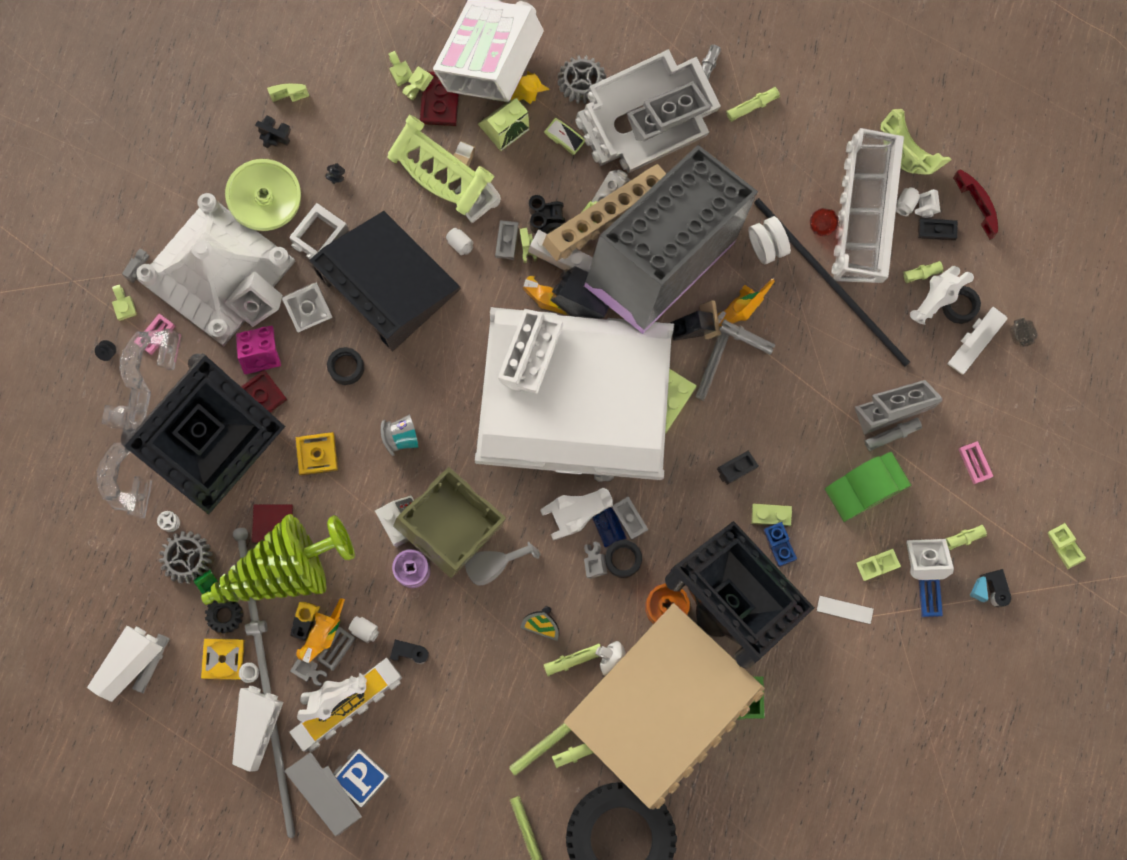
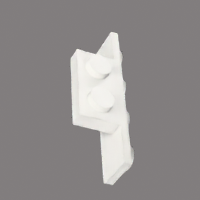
[947,307,1008,375]

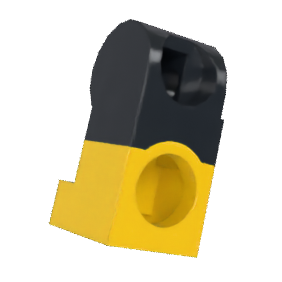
[290,601,320,641]

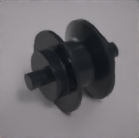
[325,163,345,184]
[95,340,116,361]

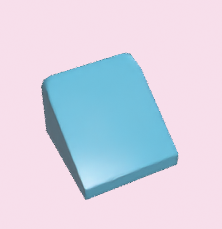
[970,576,988,602]

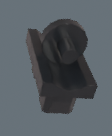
[255,115,291,148]

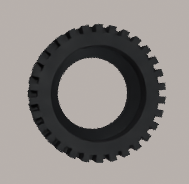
[566,782,677,860]

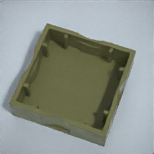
[393,467,506,578]

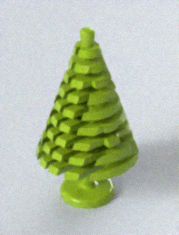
[201,514,355,605]

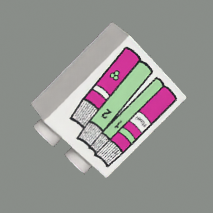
[433,0,544,102]

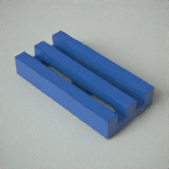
[919,579,943,617]

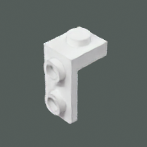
[592,169,631,203]

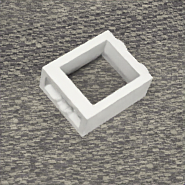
[289,203,349,259]

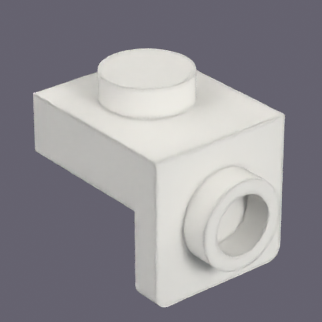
[915,189,941,218]

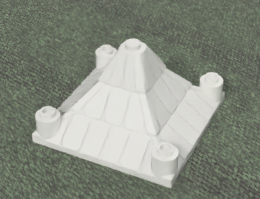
[136,193,296,346]

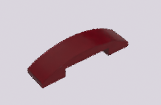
[953,169,998,240]

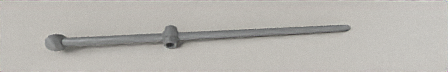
[233,528,295,838]

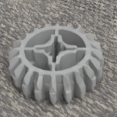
[558,55,606,104]
[159,531,213,584]

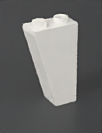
[87,626,163,702]
[232,686,283,772]

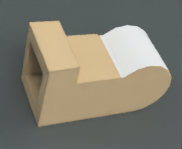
[447,141,475,179]

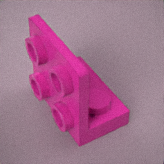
[236,325,281,375]

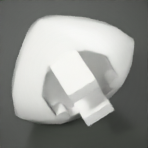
[595,641,626,676]

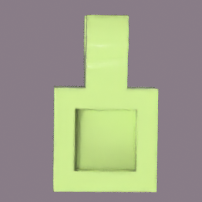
[388,51,412,86]
[402,67,433,100]
[520,228,537,263]
[112,285,137,321]

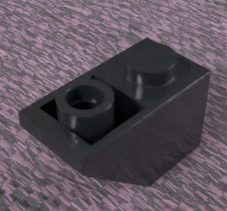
[670,311,716,341]

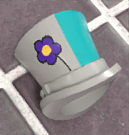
[381,414,419,456]

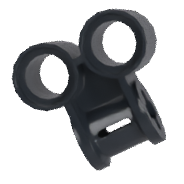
[529,195,565,234]

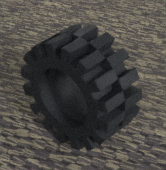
[205,599,243,634]

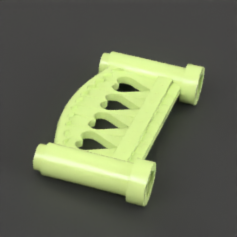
[387,114,495,215]

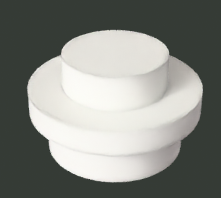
[239,663,259,683]

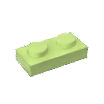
[751,504,792,527]

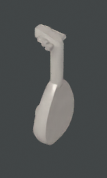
[465,542,541,586]

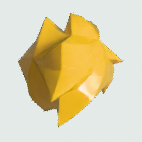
[510,70,551,104]

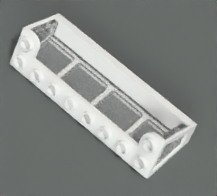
[832,128,904,283]

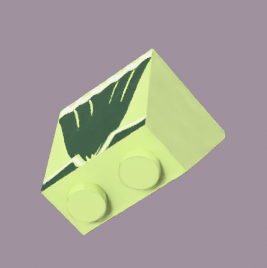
[478,98,529,151]

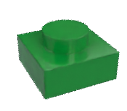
[193,570,220,594]

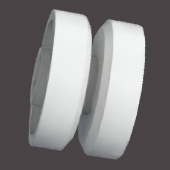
[748,216,791,265]

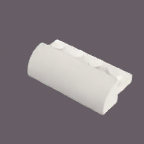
[498,309,564,394]

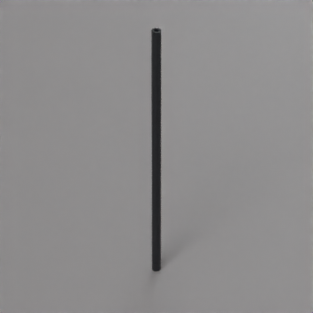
[754,198,910,367]

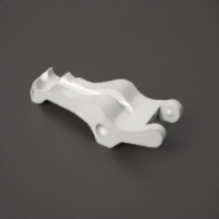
[910,266,974,325]
[540,488,613,540]
[297,673,367,722]

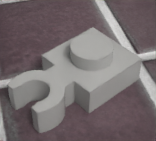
[122,249,149,283]
[584,542,607,579]
[290,659,328,686]

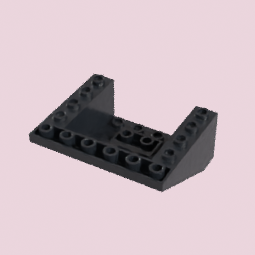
[309,211,461,352]

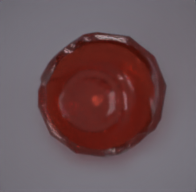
[809,208,839,237]

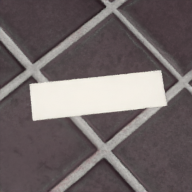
[817,596,873,624]

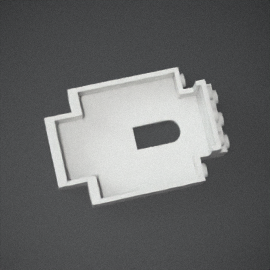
[575,49,721,173]

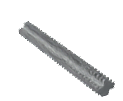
[696,331,729,401]

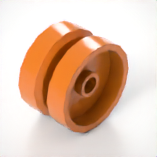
[645,583,690,625]

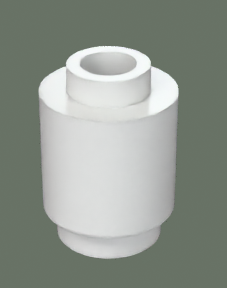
[896,187,920,216]
[446,228,473,255]
[348,616,379,643]

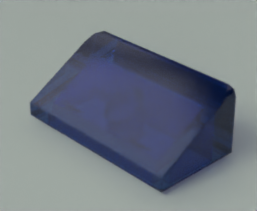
[592,506,626,547]

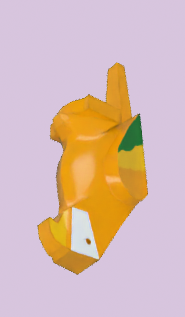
[523,276,569,315]
[717,279,775,326]
[296,598,345,663]

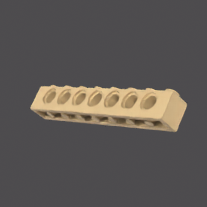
[542,164,666,261]

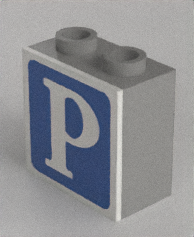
[333,749,391,808]

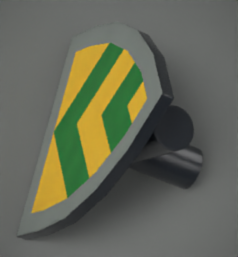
[521,606,559,641]

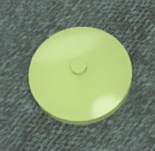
[225,159,301,231]

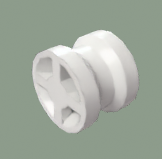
[157,511,180,532]

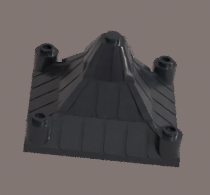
[121,353,286,515]
[665,521,815,669]

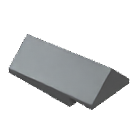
[627,81,711,141]
[855,380,942,435]
[284,752,362,836]

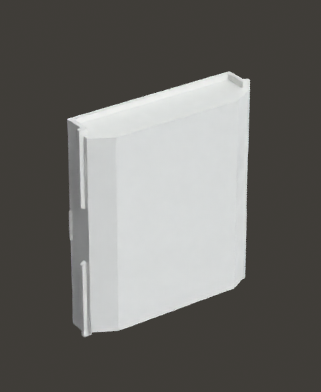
[475,307,674,480]

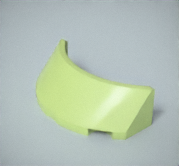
[881,109,951,175]

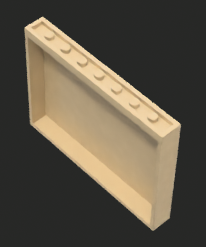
[563,603,765,810]

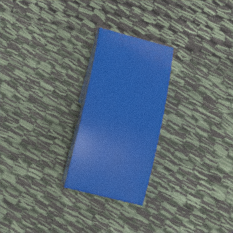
[764,522,797,567]

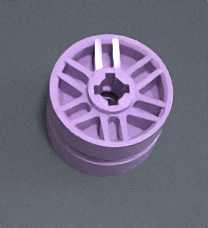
[392,550,430,588]

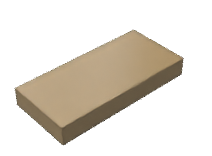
[700,301,721,339]

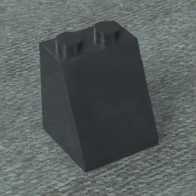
[550,266,609,319]

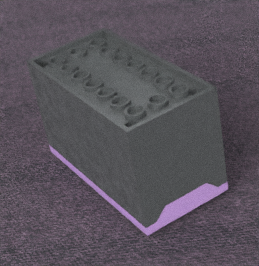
[584,145,758,334]

